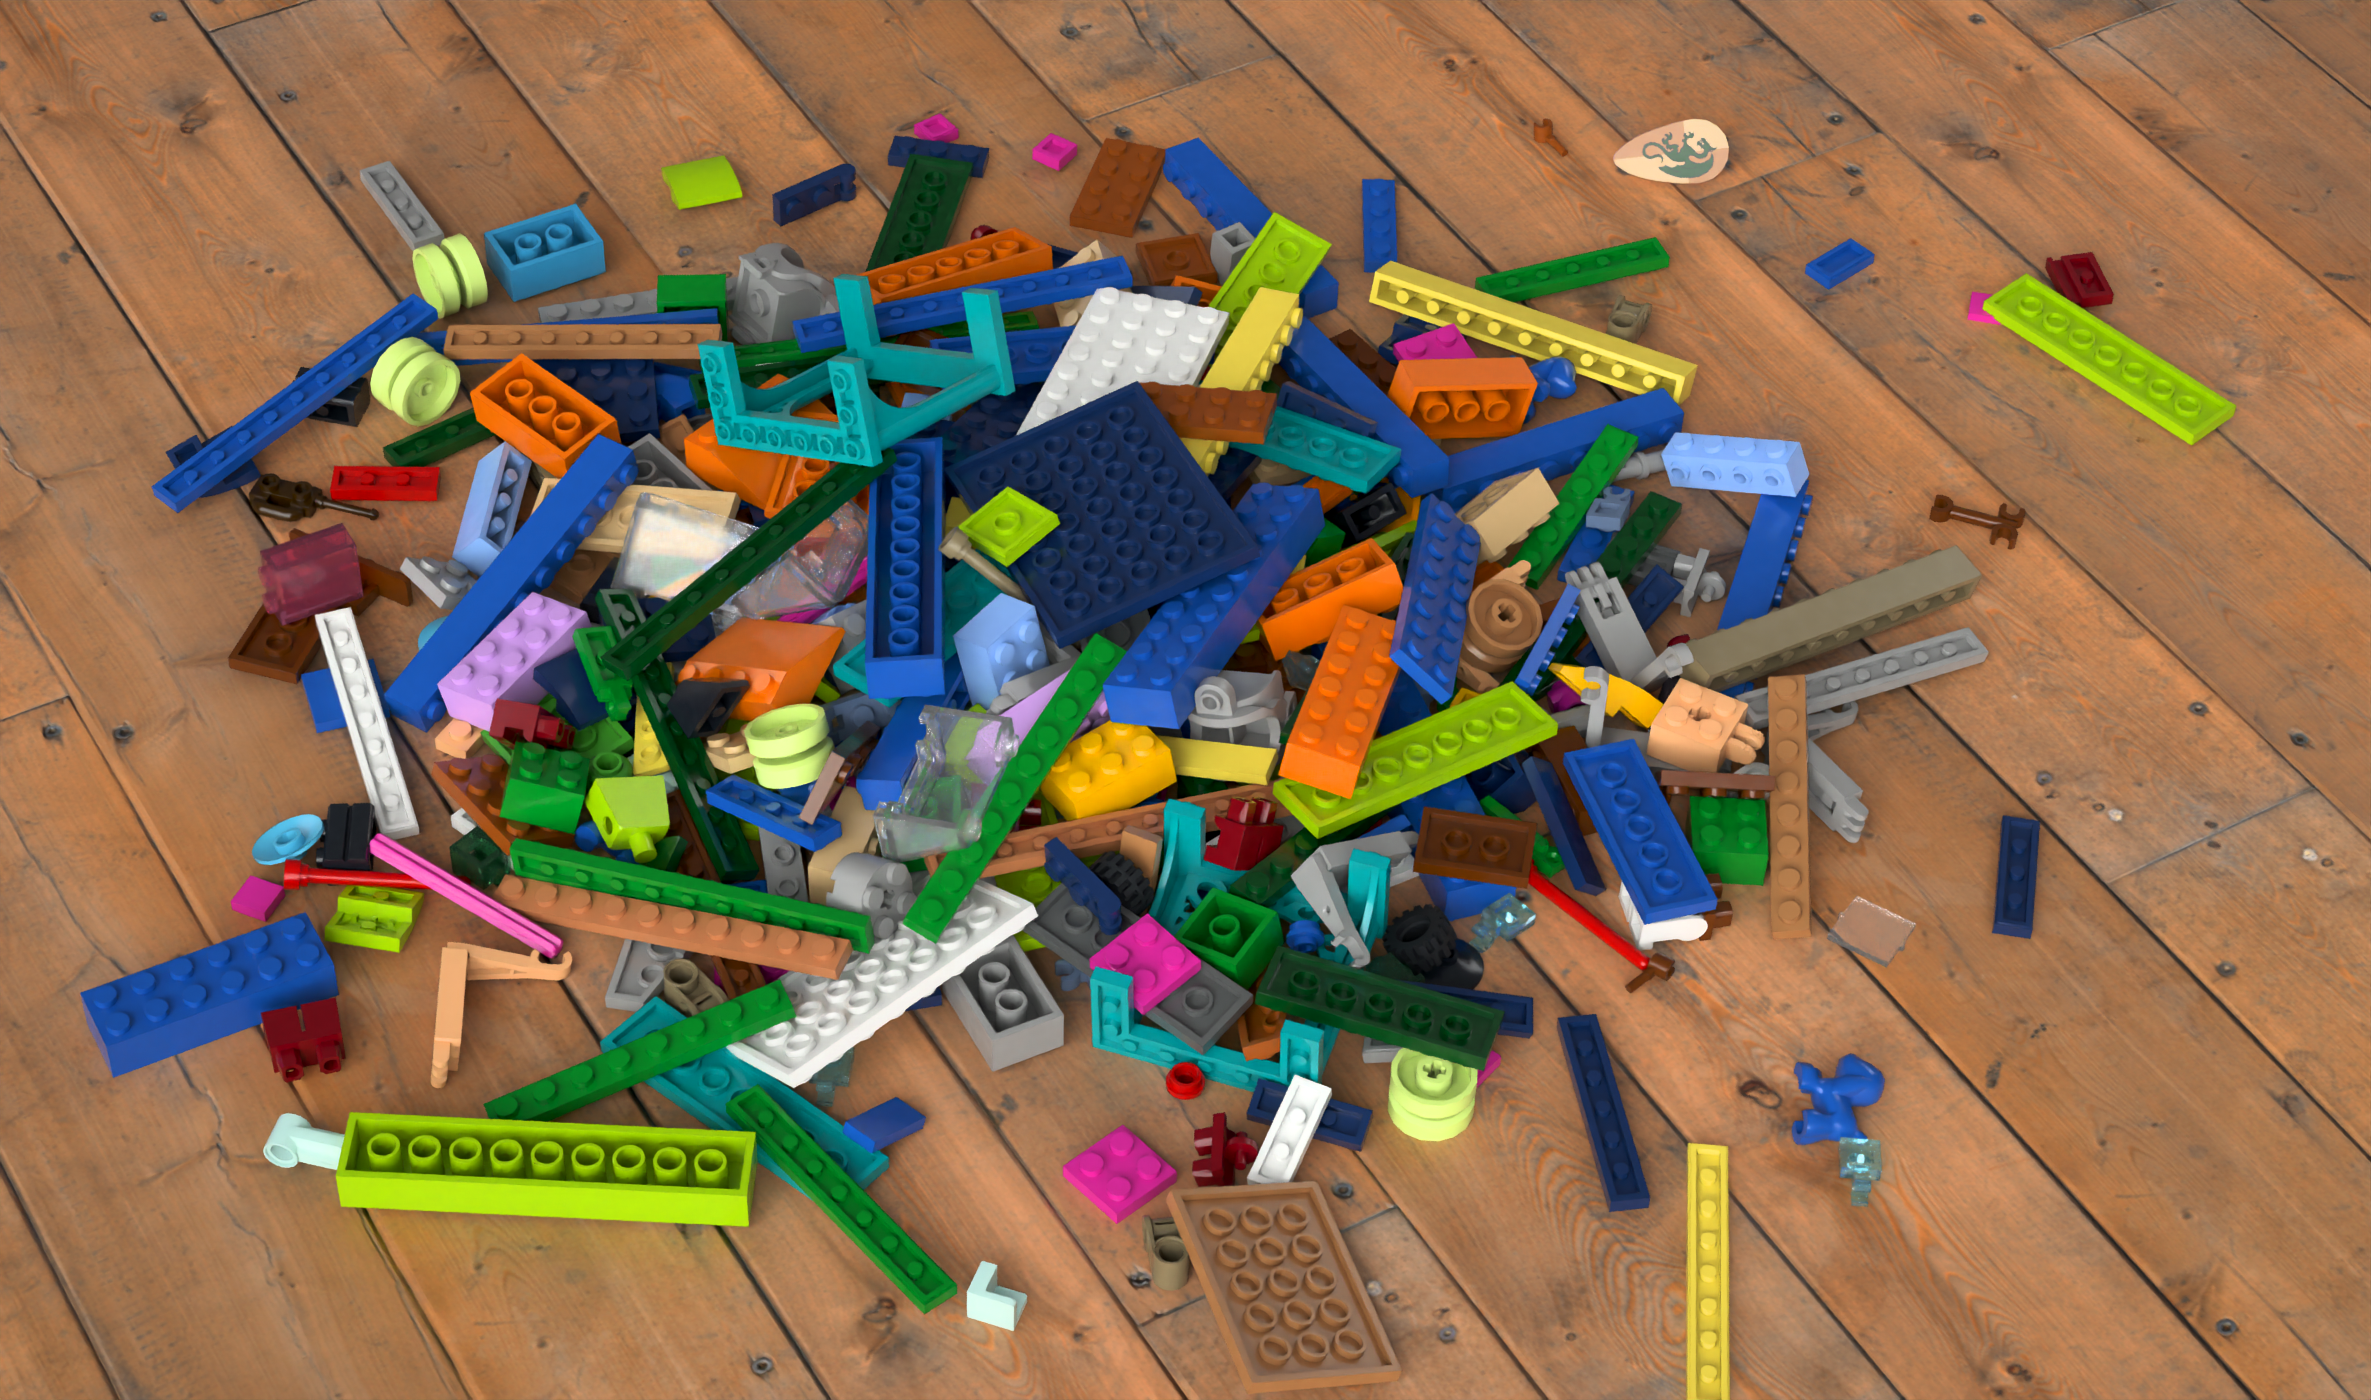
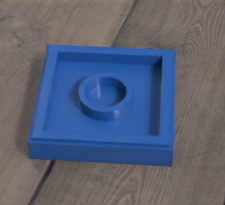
[301,659,390,733]

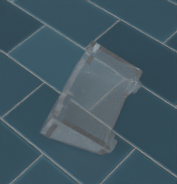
[611,492,779,632]
[731,499,869,620]
[873,705,1019,862]

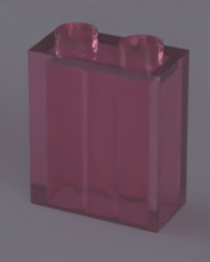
[258,523,363,626]

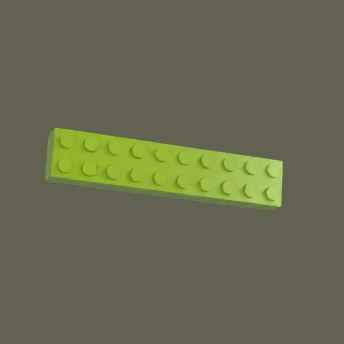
[336,1112,758,1227]

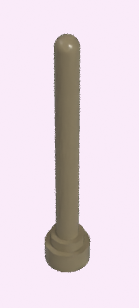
[938,526,1082,649]

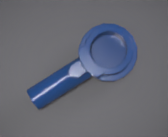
[1286,920,1325,953]

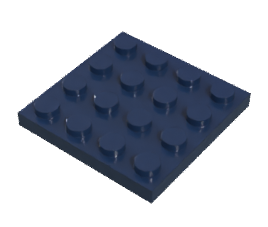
[522,359,661,456]

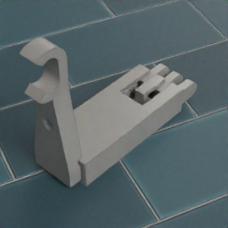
[1565,562,1694,693]
[979,620,1081,728]
[1581,666,1732,776]
[1761,701,1869,843]
[1291,831,1419,970]

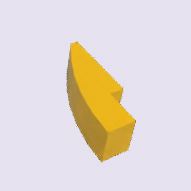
[1548,663,1664,729]

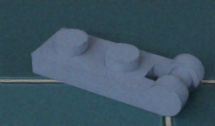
[819,692,904,746]

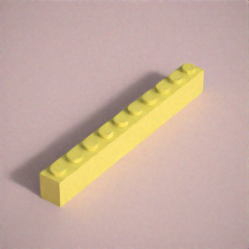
[1369,261,1698,406]
[1180,287,1303,477]

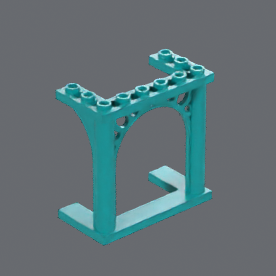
[698,274,1015,467]
[1090,798,1391,1092]

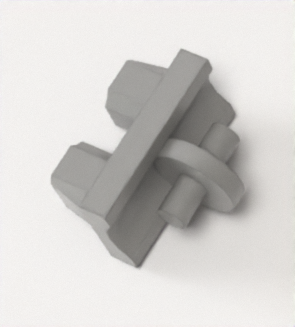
[1672,548,1726,617]

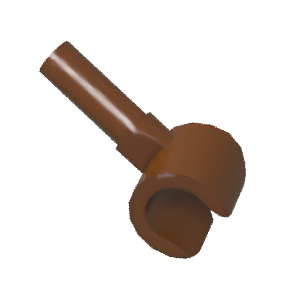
[1625,953,1675,993]

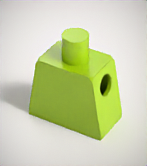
[584,775,670,863]

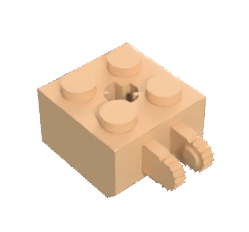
[1646,678,1765,773]

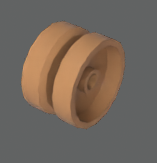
[1460,579,1543,672]

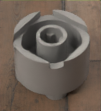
[826,852,917,939]

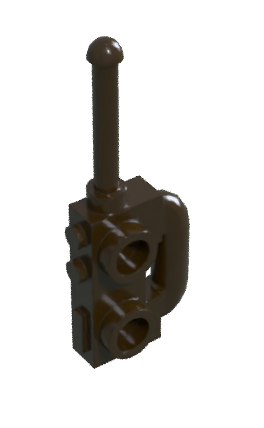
[249,473,379,522]

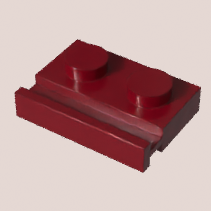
[2045,252,2114,308]

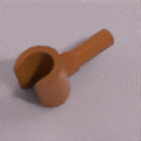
[1534,118,1568,157]

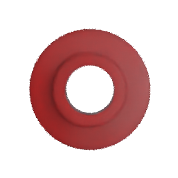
[1166,1062,1205,1100]

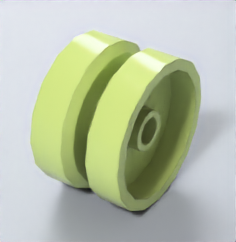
[412,233,488,319]
[370,337,461,427]
[744,704,835,789]
[1388,1048,1478,1141]

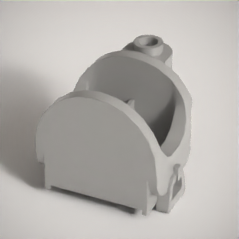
[729,243,840,345]
[1188,670,1298,781]

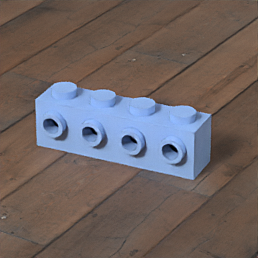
[1661,432,1809,497]
[452,441,532,577]

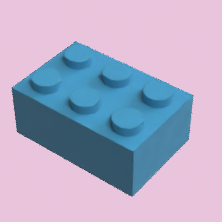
[484,204,606,302]

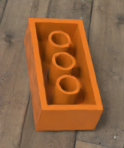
[470,353,622,479]
[1387,357,1538,439]
[1255,538,1403,661]

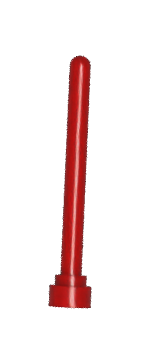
[284,859,471,890]
[1528,859,1650,971]

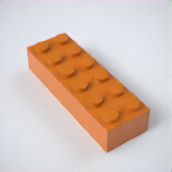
[857,227,1053,337]
[1278,604,1401,799]

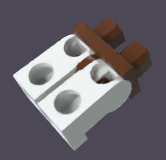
[1618,873,1733,951]

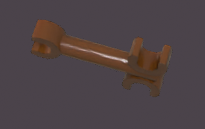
[1929,495,2026,550]

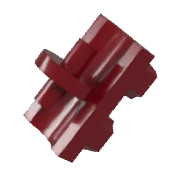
[1192,1112,1259,1187]

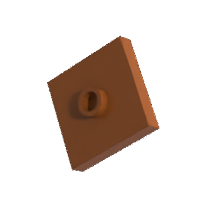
[1136,233,1218,286]

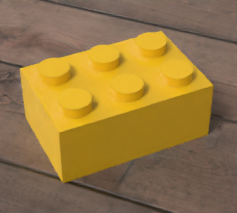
[1040,720,1177,821]

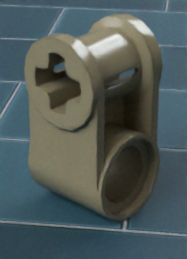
[1606,295,1652,344]
[663,958,729,1018]
[1142,1215,1189,1291]

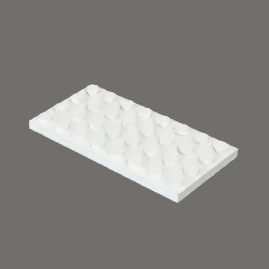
[1016,287,1229,435]
[726,874,1038,1088]

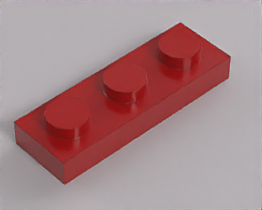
[330,466,441,501]

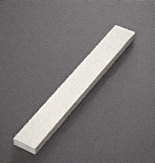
[315,607,420,840]

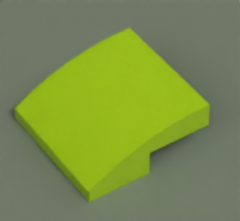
[661,155,743,210]
[324,885,424,953]

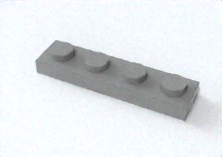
[359,161,445,251]

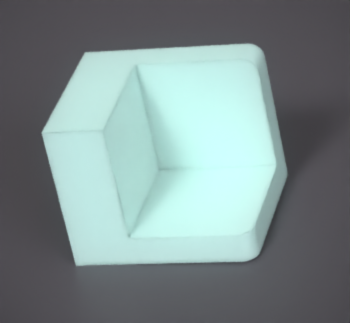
[967,1261,1027,1331]

